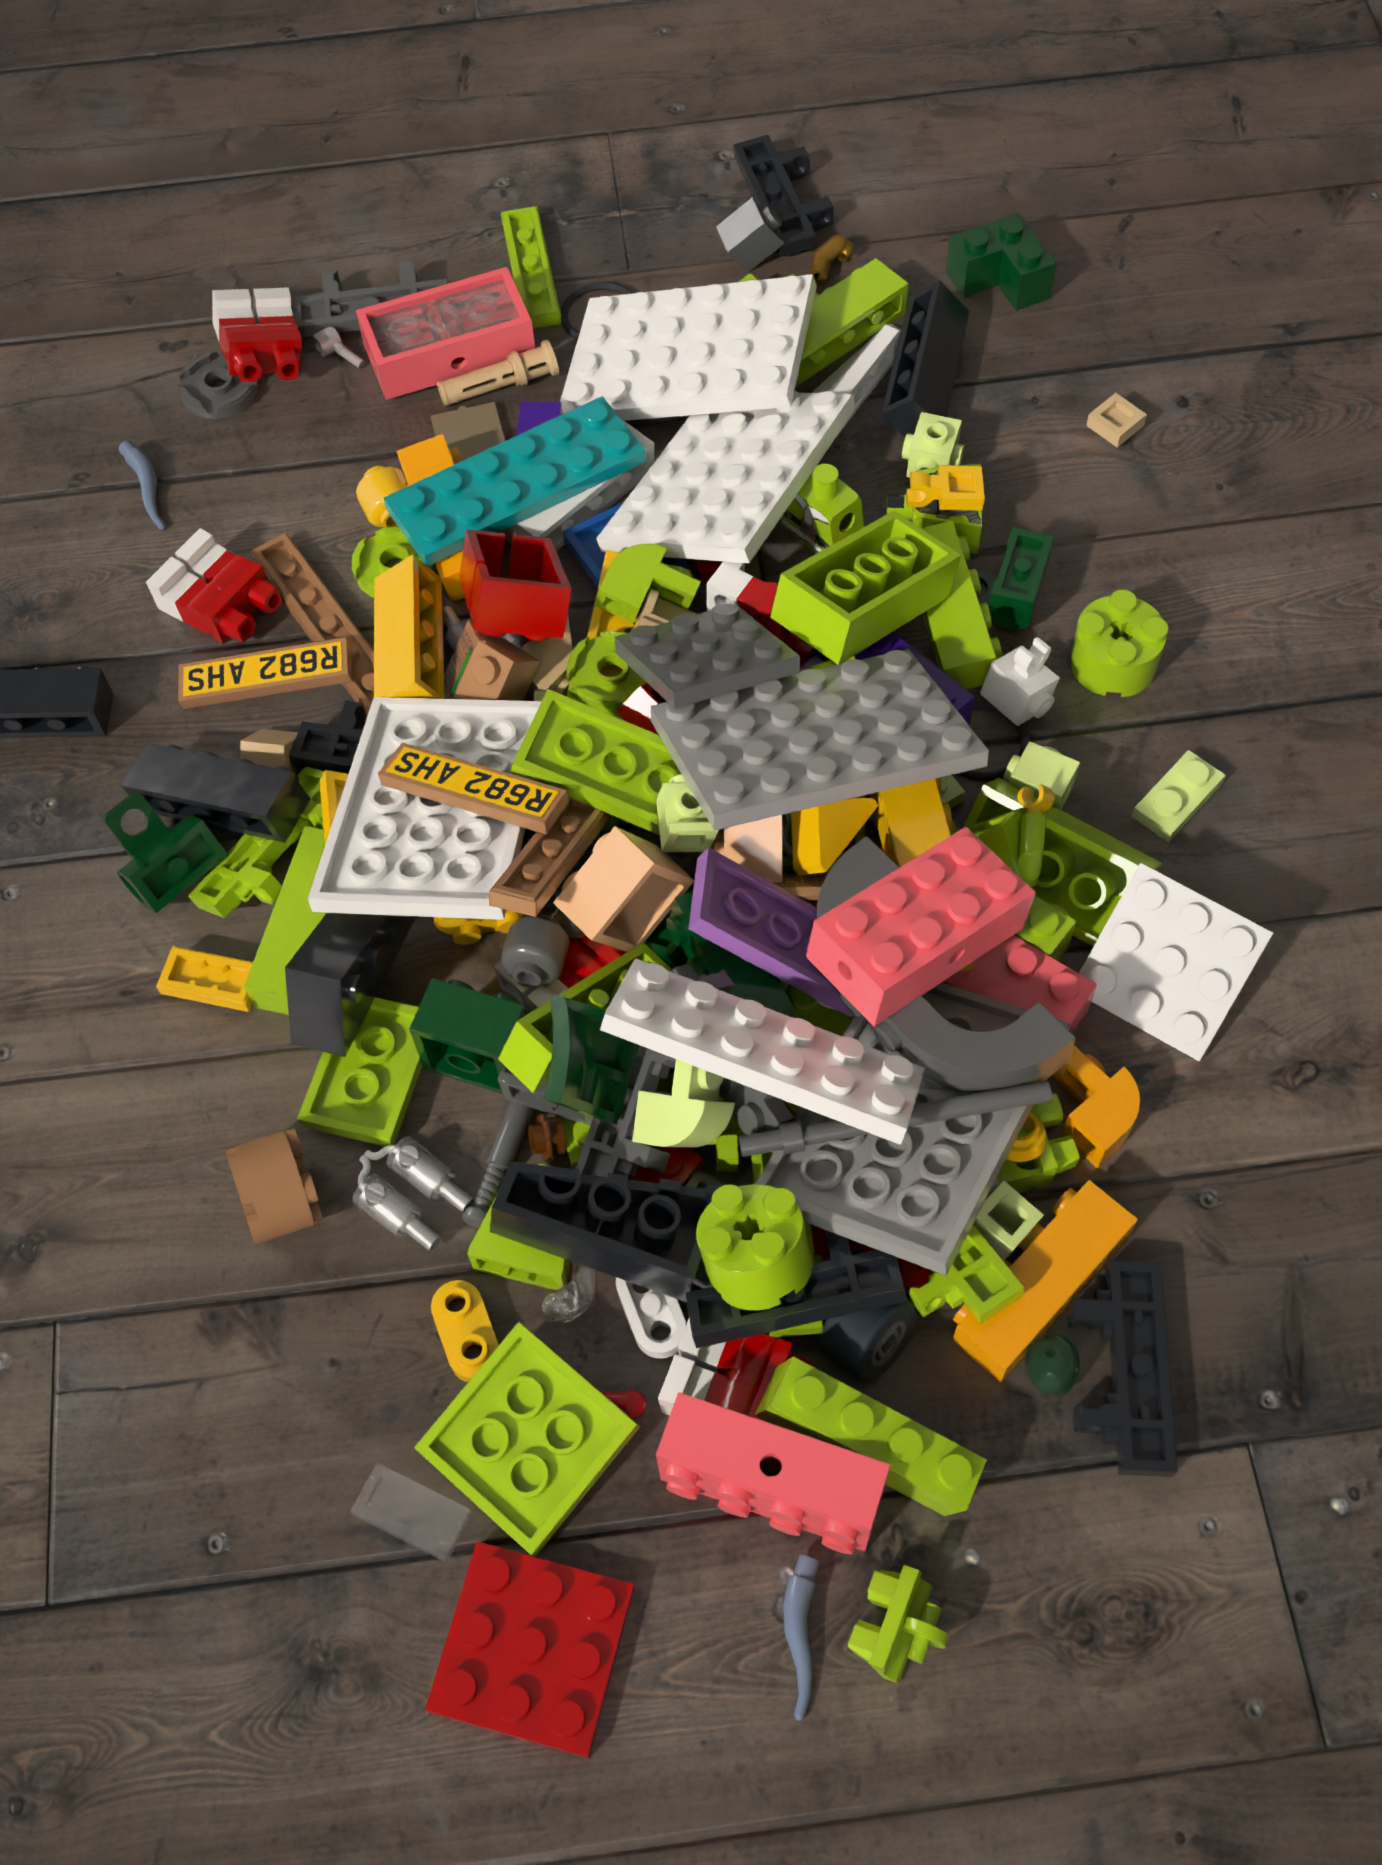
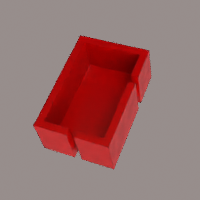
[459,529,572,641]

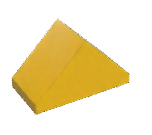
[791,798,879,876]

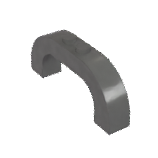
[817,836,1076,1094]

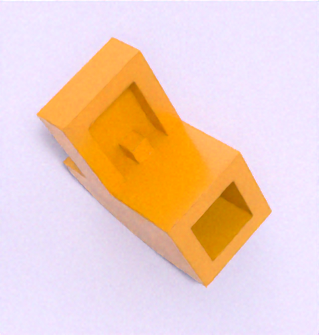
[1053,1045,1140,1169]

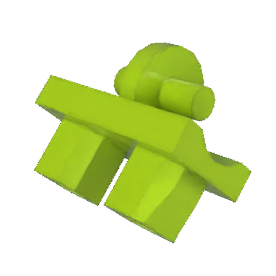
[848,1565,950,1684]

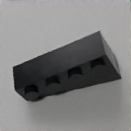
[490,1162,722,1302]

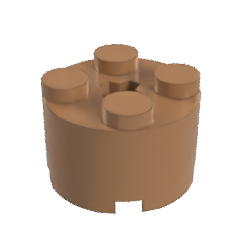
[225,1128,323,1246]

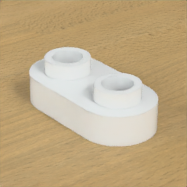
[616,1277,686,1359]

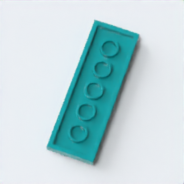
[384,396,646,567]

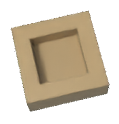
[1086,393,1147,448]

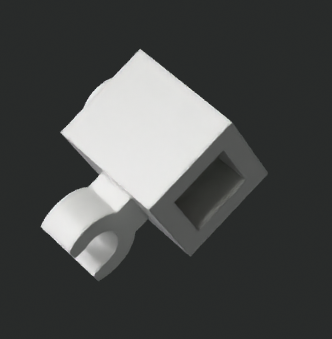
[980,637,1060,726]

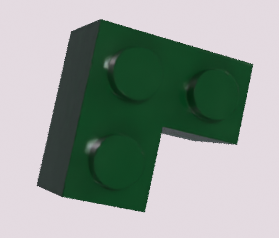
[946,212,1057,311]

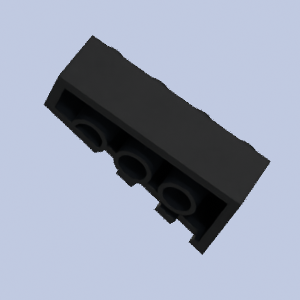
[285,913,420,1057]

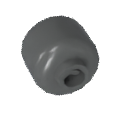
[501,914,570,987]

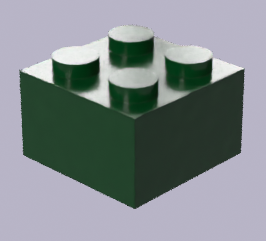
[409,978,526,1094]

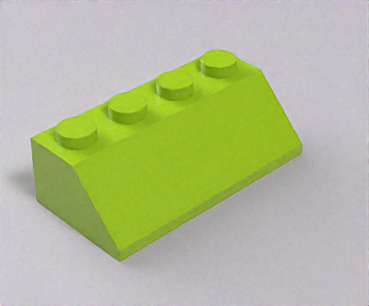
[963,778,1163,947]

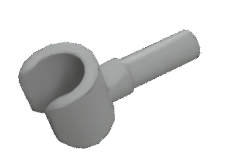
[313,327,365,369]

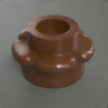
[528,1113,566,1162]

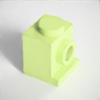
[656,774,718,852]

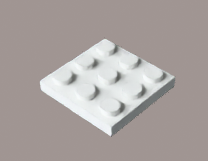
[1079,863,1274,1062]

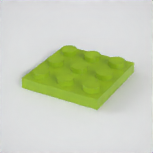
[414,1322,641,1556]

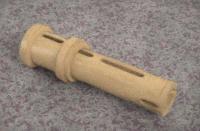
[436,340,559,407]

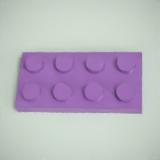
[689,847,853,1017]

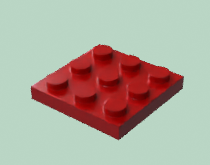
[425,1541,635,1759]

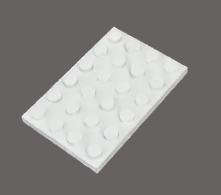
[560,274,817,421]
[596,391,856,563]
[308,697,542,920]

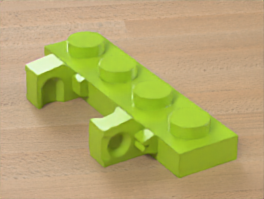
[188,766,324,918]
[909,1224,1024,1324]

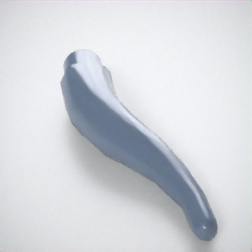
[119,440,166,530]
[783,1555,820,1721]

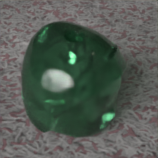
[1024,1335,1080,1395]

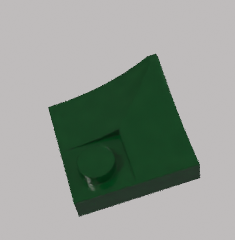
[544,995,639,1125]

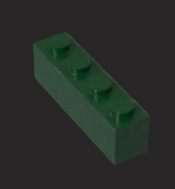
[667,891,798,1018]

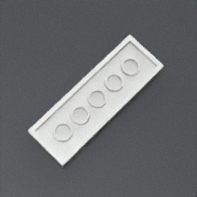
[600,958,925,1145]

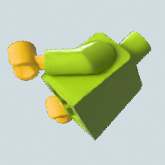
[950,784,1055,888]

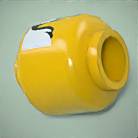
[356,466,408,528]

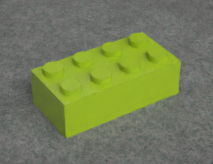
[770,511,962,665]

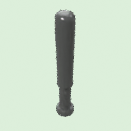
[462,1101,536,1229]

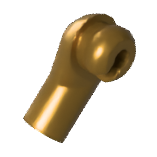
[808,234,854,284]

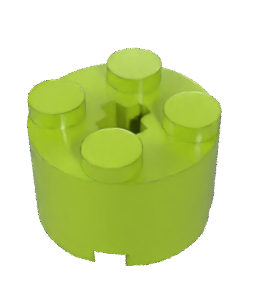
[1071,590,1168,697]
[696,1184,813,1310]

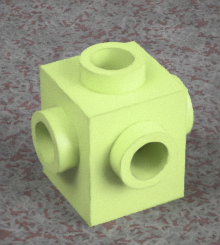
[902,412,964,478]

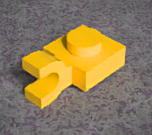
[906,465,985,511]

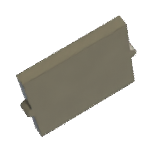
[430,402,505,461]

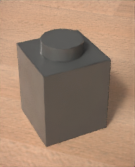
[716,197,785,272]

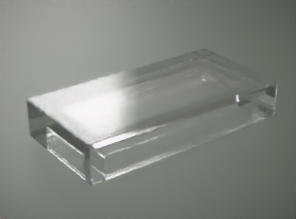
[350,1463,473,1563]

